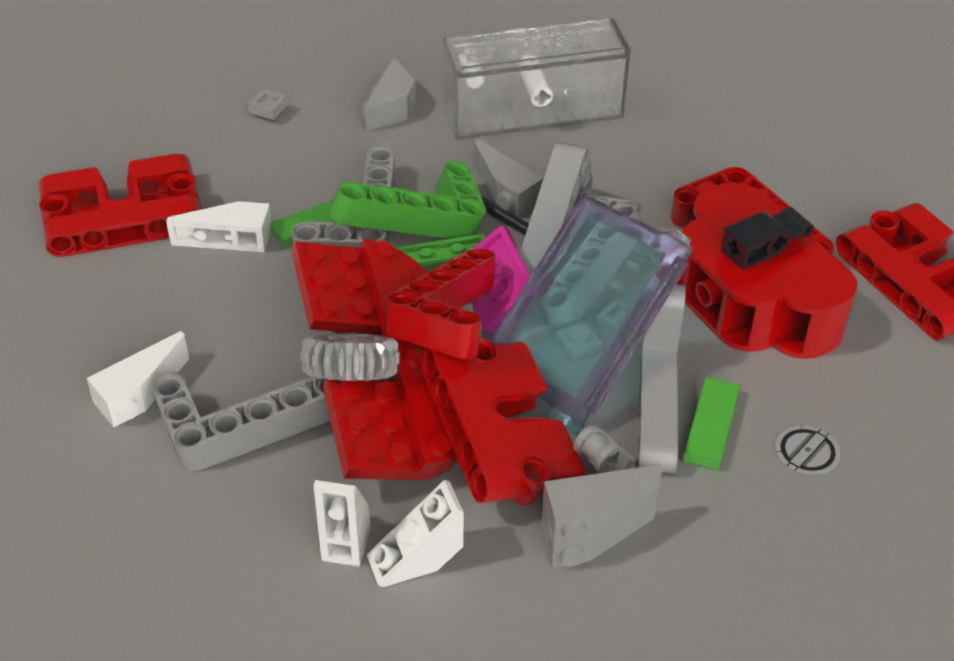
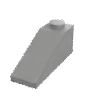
[473,138,544,217]

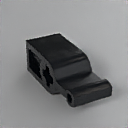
[721,207,814,270]

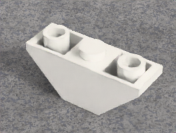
[367,480,464,587]

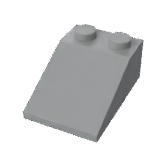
[541,464,662,568]

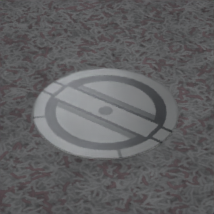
[775,425,841,475]

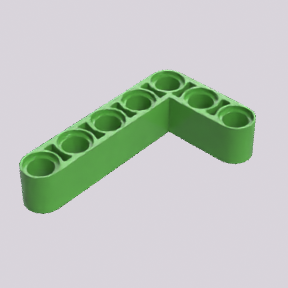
[329,160,486,239]

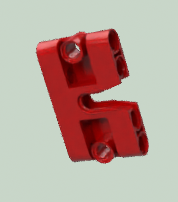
[39,154,202,257]
[836,203,954,341]
[420,337,586,506]

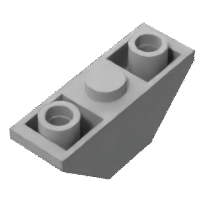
[361,59,416,131]

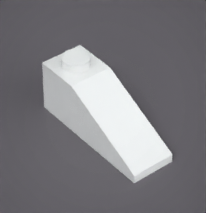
[166,201,272,252]
[87,331,189,427]
[313,480,371,566]

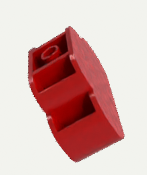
[674,183,857,359]

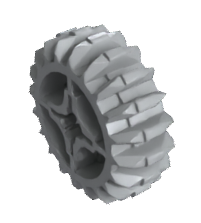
[300,333,400,381]

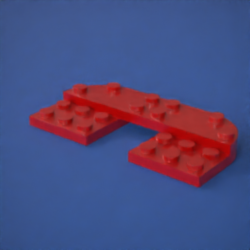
[291,239,458,480]

